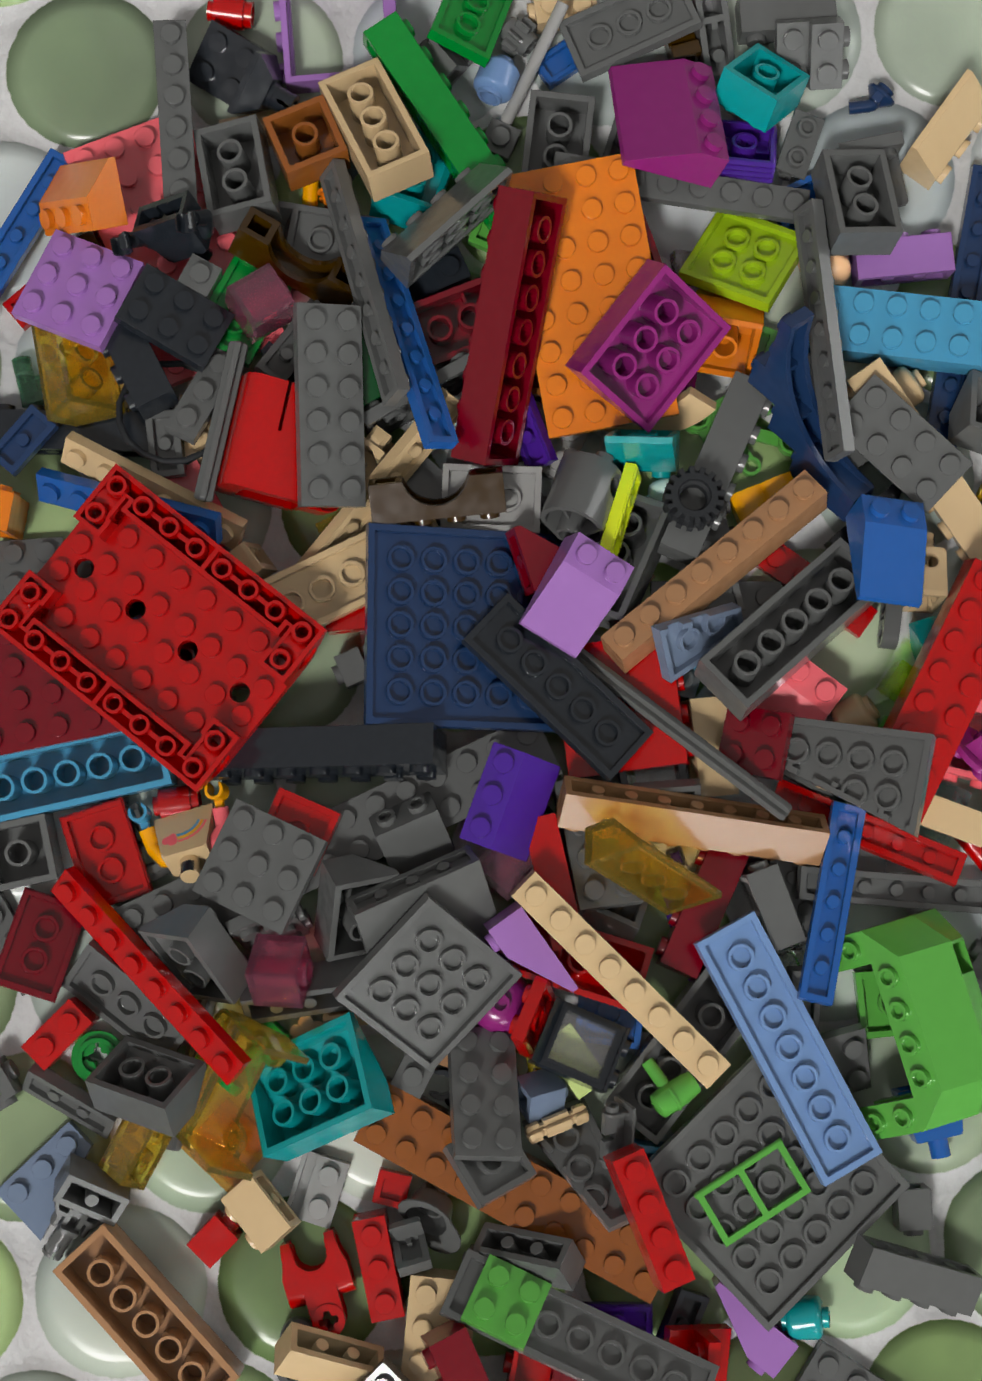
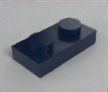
[0,404,59,477]

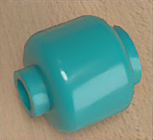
[781,1295,830,1340]

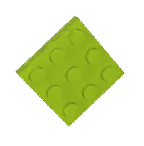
[679,213,799,313]

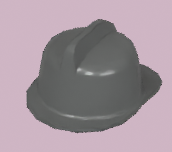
[398,1181,461,1254]

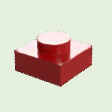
[372,1167,412,1209]

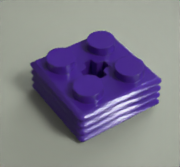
[719,119,777,184]

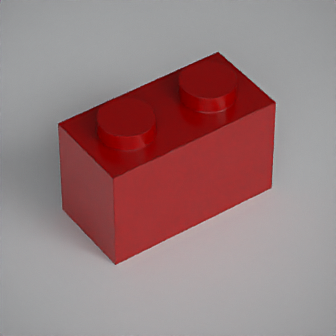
[21,996,100,1071]

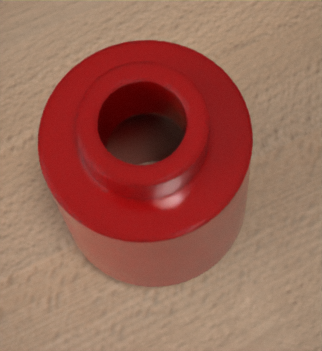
[206,0,255,31]
[152,785,202,818]

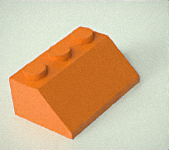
[39,157,128,236]
[696,293,764,378]

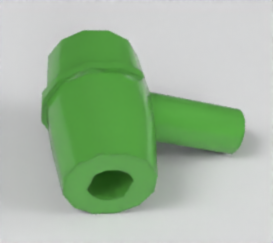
[642,1057,701,1118]

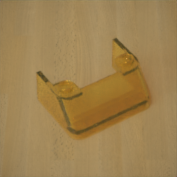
[176,1008,309,1181]

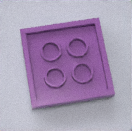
[11,229,145,353]

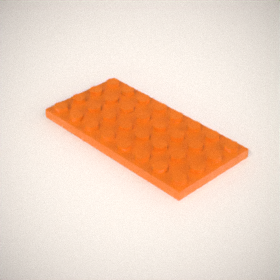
[509,154,679,439]

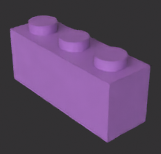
[849,229,956,287]

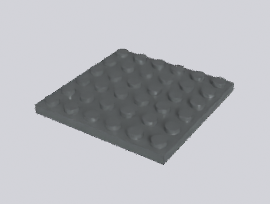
[649,1055,910,1332]

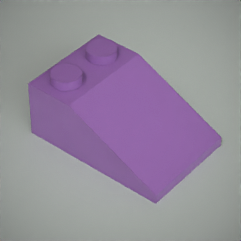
[518,532,635,658]

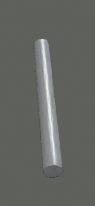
[500,0,569,125]

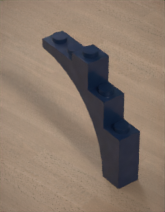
[748,306,875,522]

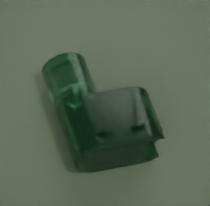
[11,356,61,409]

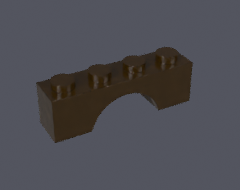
[228,206,354,305]
[368,466,507,526]

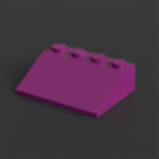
[608,59,730,188]
[565,259,731,433]

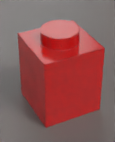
[186,1209,243,1268]

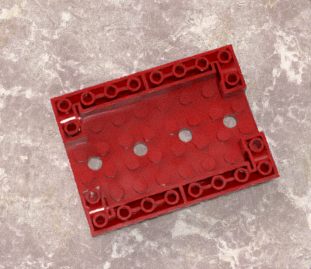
[0,464,328,793]

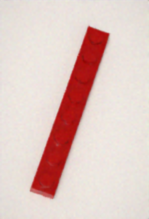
[51,866,252,1086]

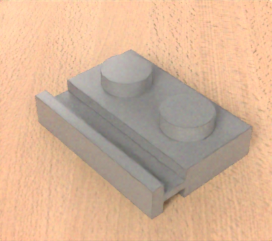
[287,1151,351,1229]

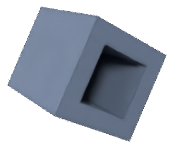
[517,1069,568,1123]

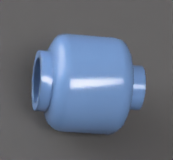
[473,54,520,106]

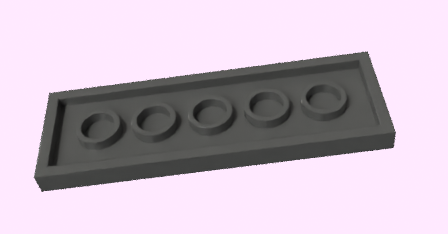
[293,302,366,508]

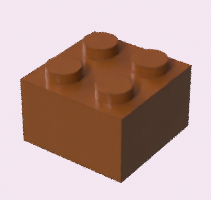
[262,94,351,192]

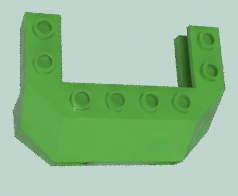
[839,908,982,1140]

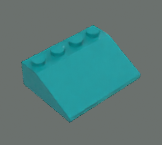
[245,1012,395,1161]

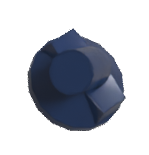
[848,82,894,115]

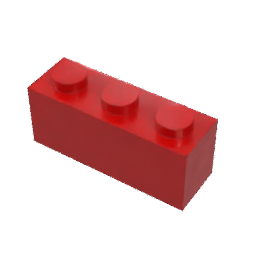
[351,1207,406,1323]

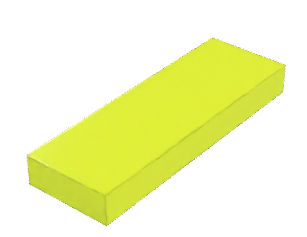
[600,462,642,556]

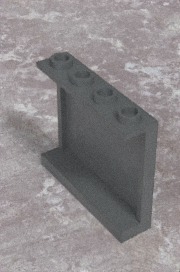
[344,845,507,958]

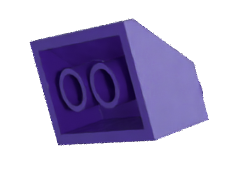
[459,742,561,862]

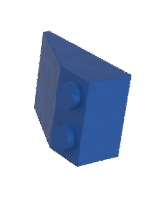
[845,494,927,608]

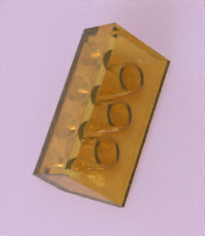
[31,325,125,427]
[584,817,722,915]

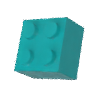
[716,43,810,133]

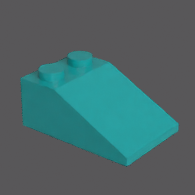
[369,129,451,229]
[604,429,680,478]

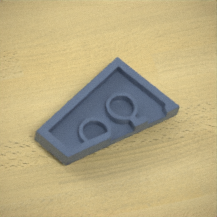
[651,602,743,683]
[0,1120,94,1241]

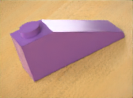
[483,901,578,992]
[711,1275,799,1379]

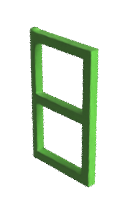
[693,1138,811,1247]

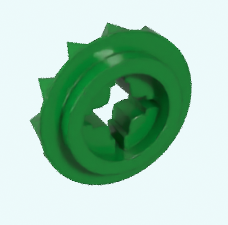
[71,1030,121,1081]

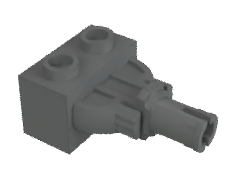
[42,1153,131,1261]

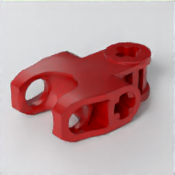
[280,1227,357,1334]

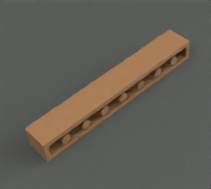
[601,470,827,674]
[556,775,831,866]

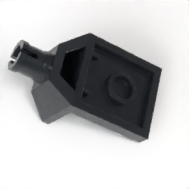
[189,20,300,114]

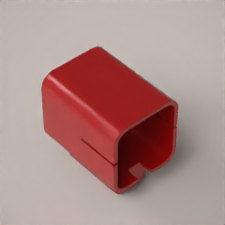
[216,372,338,516]

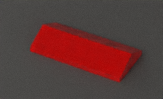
[510,911,654,1010]

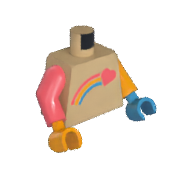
[128,781,230,883]

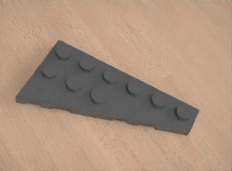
[785,717,936,838]

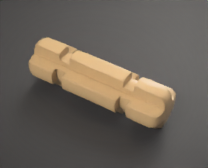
[525,1103,589,1144]

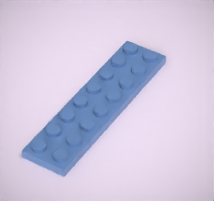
[693,911,883,1187]

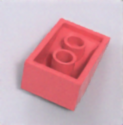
[756,660,848,720]

